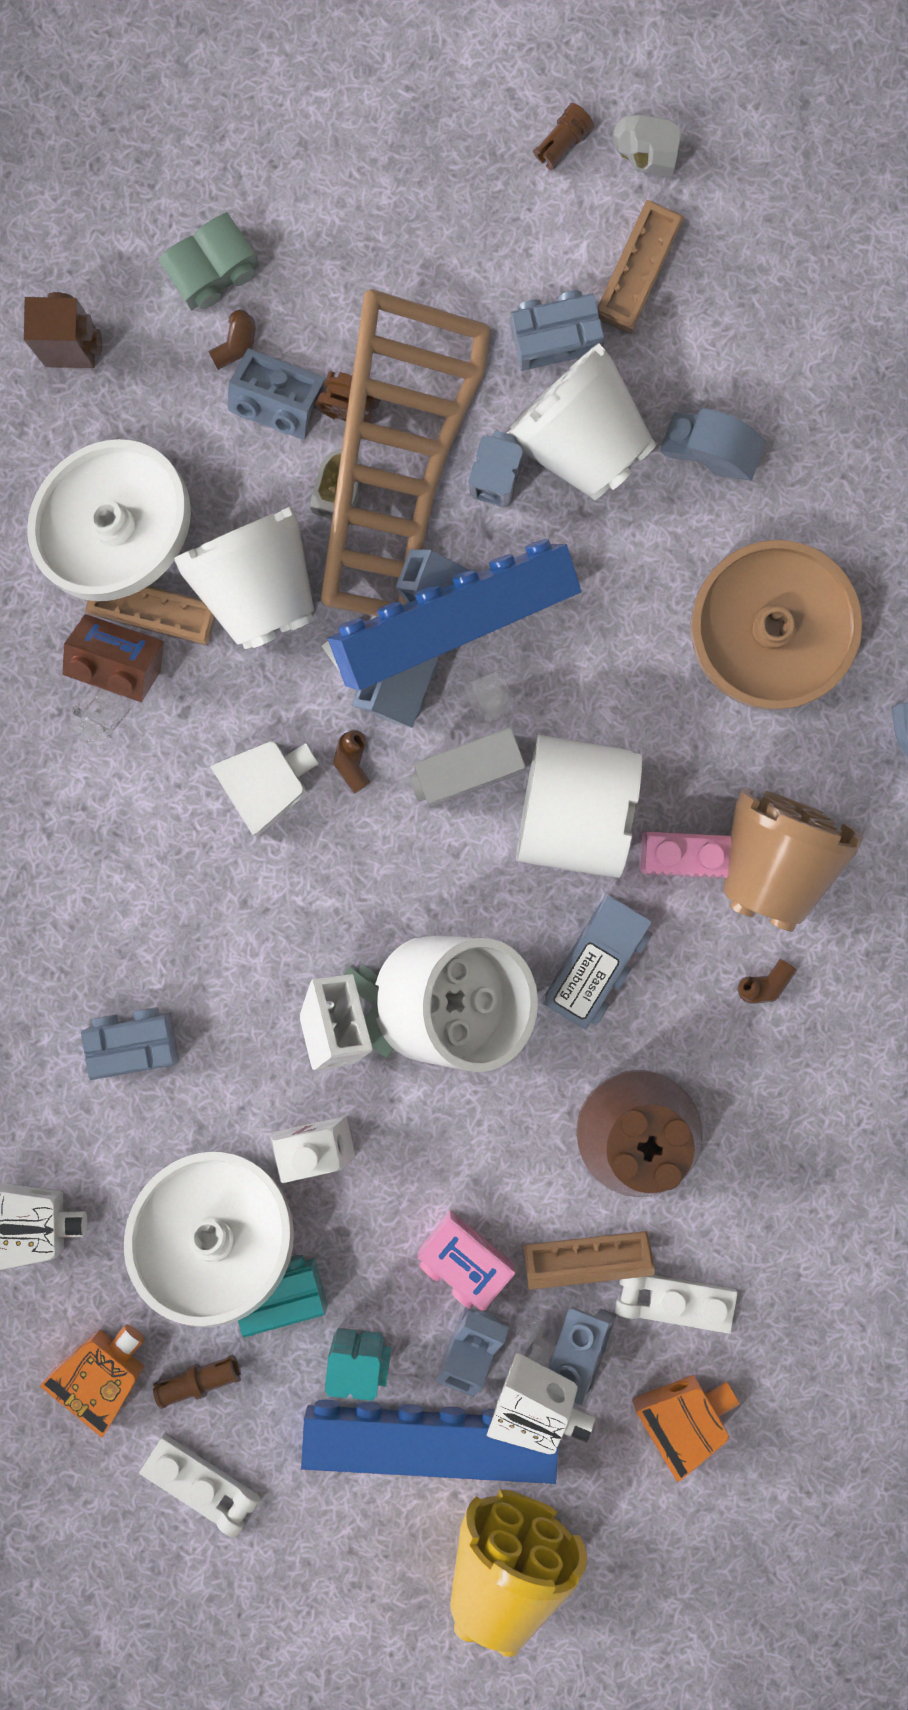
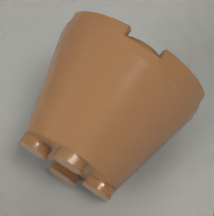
[723,787,863,932]

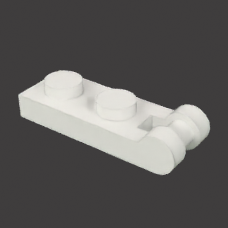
[614,1275,738,1334]
[139,1434,260,1538]

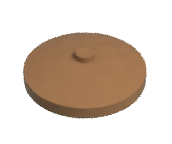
[690,540,862,710]

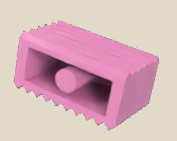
[640,832,731,878]

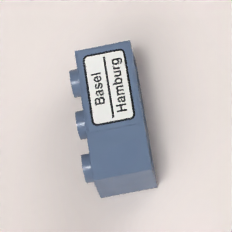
[541,895,652,1030]

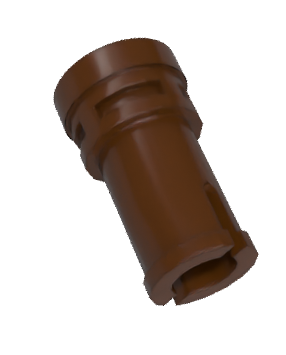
[533,103,594,170]

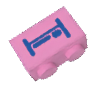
[417,1210,515,1311]

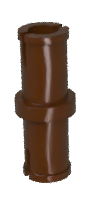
[153,1355,241,1409]

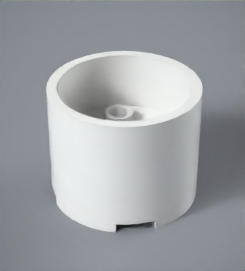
[516,734,642,878]
[375,936,538,1072]

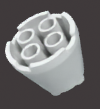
[507,343,657,501]
[174,506,314,649]

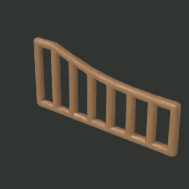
[321,289,491,616]

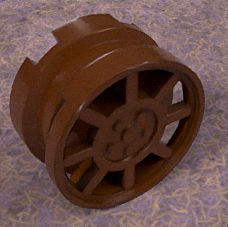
[315,371,381,423]

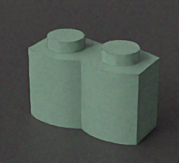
[158,212,259,311]

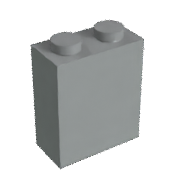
[409,727,526,808]

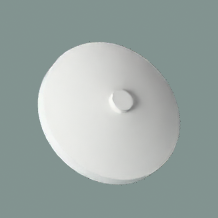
[27,439,191,601]
[124,1152,294,1327]

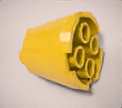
[450,1489,587,1657]

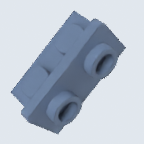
[228,348,325,439]
[549,1307,617,1406]

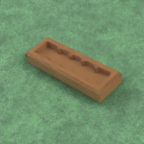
[597,200,684,334]
[85,586,216,646]
[523,1231,655,1290]

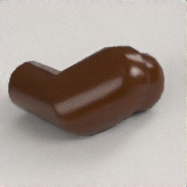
[208,310,256,370]
[333,730,371,794]
[737,959,797,1004]

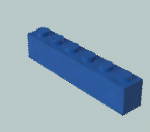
[327,539,582,691]
[301,1399,558,1484]

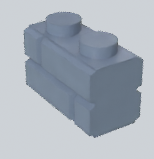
[510,290,604,371]
[468,431,523,508]
[81,1007,179,1080]

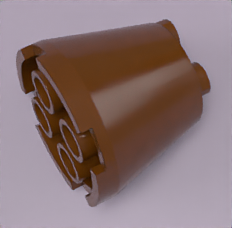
[576,1070,703,1197]

